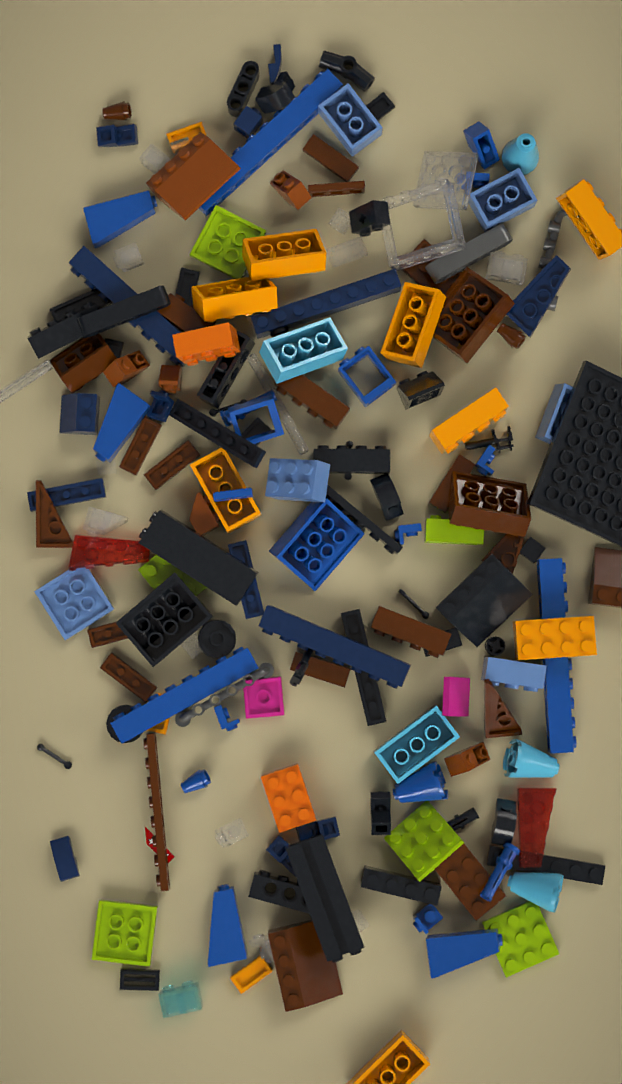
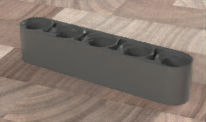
[425,223,513,284]

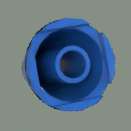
[392,761,449,803]

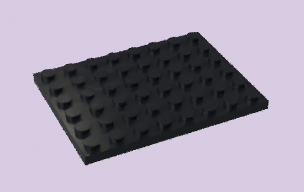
[527,361,622,547]

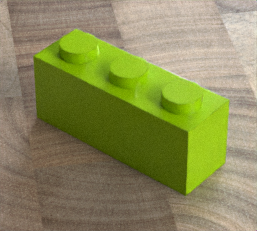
[424,515,484,545]

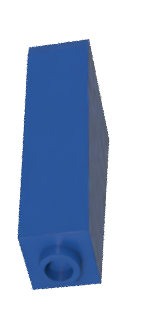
[83,190,158,249]
[93,383,150,463]
[208,884,248,967]
[426,929,503,978]

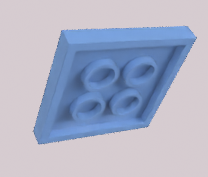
[34,561,114,640]

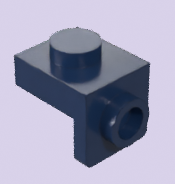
[147,390,174,422]

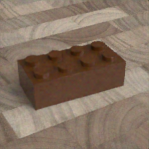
[435,843,506,921]

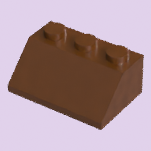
[49,333,117,393]

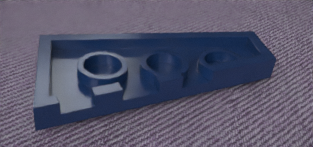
[506,255,571,338]

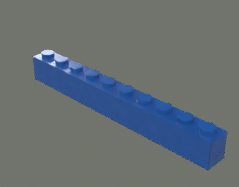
[199,69,343,216]
[536,558,577,753]

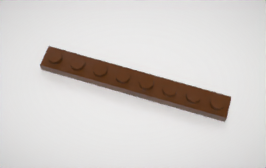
[143,733,170,891]

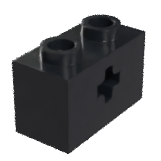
[349,200,390,237]

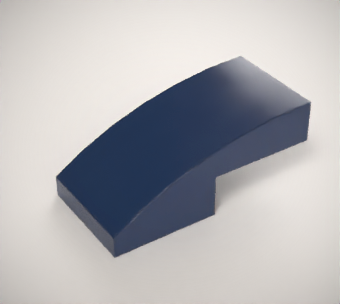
[268,44,282,85]
[96,124,138,147]
[296,817,340,841]
[266,835,296,877]
[50,836,80,882]

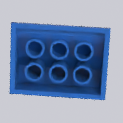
[269,498,365,591]

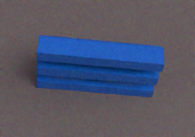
[213,488,253,502]

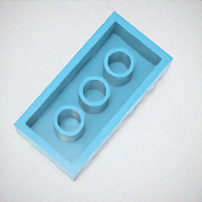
[259,317,348,384]
[373,705,460,784]

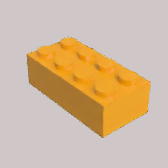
[556,179,622,260]
[242,228,326,281]
[191,277,278,322]
[380,282,446,368]
[429,387,509,454]
[190,447,261,534]
[513,616,597,660]
[346,1030,430,1084]

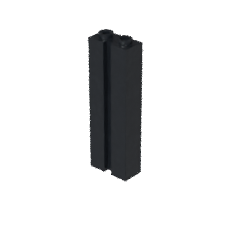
[139,510,259,606]
[286,833,365,963]

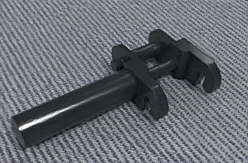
[465,426,514,453]
[290,648,314,687]

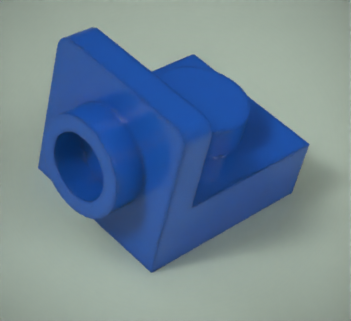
[461,172,490,196]
[475,445,496,476]
[394,523,422,545]
[214,705,240,731]
[413,904,443,934]

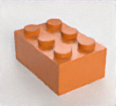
[172,322,241,366]
[261,763,316,833]

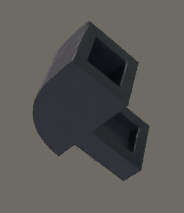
[255,71,295,114]
[370,473,404,521]
[370,791,391,835]
[491,798,517,845]

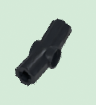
[319,50,375,92]

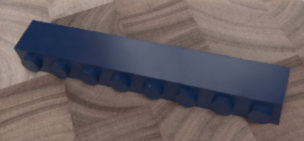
[69,246,186,367]
[251,269,401,339]
[259,605,411,689]

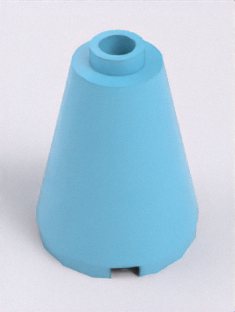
[501,133,539,175]
[503,739,560,778]
[508,872,564,913]

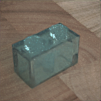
[158,981,203,1018]

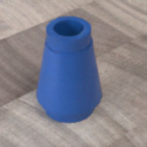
[181,769,211,793]

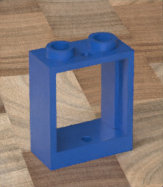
[338,346,396,407]
[226,394,284,444]

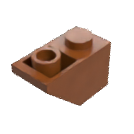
[270,171,312,210]
[103,350,150,388]
[159,365,182,394]
[189,492,221,536]
[444,742,491,777]

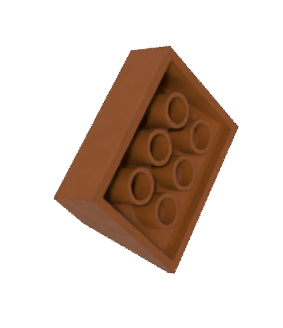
[146,132,241,221]

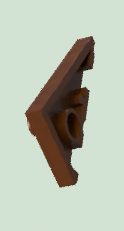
[36,480,74,548]
[481,534,524,573]
[484,679,522,738]

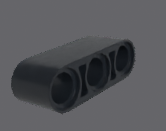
[227,61,260,117]

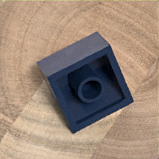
[59,393,100,435]

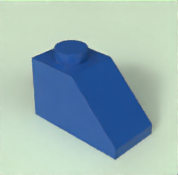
[463,121,500,169]

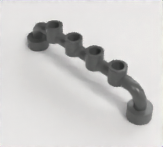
[536,209,579,311]
[175,663,274,727]

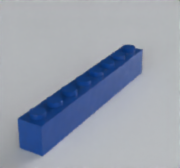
[111,647,259,744]

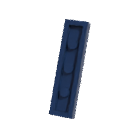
[27,478,106,512]
[228,540,264,619]

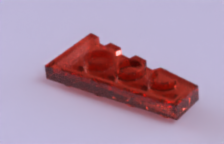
[69,535,150,571]
[517,788,557,868]

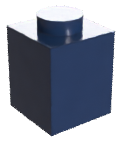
[233,106,263,139]

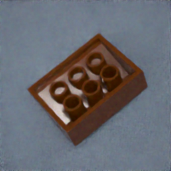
[433,267,515,363]
[449,471,531,537]
[588,547,622,608]
[268,920,343,1012]

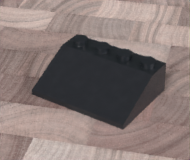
[436,553,533,647]
[116,573,214,667]

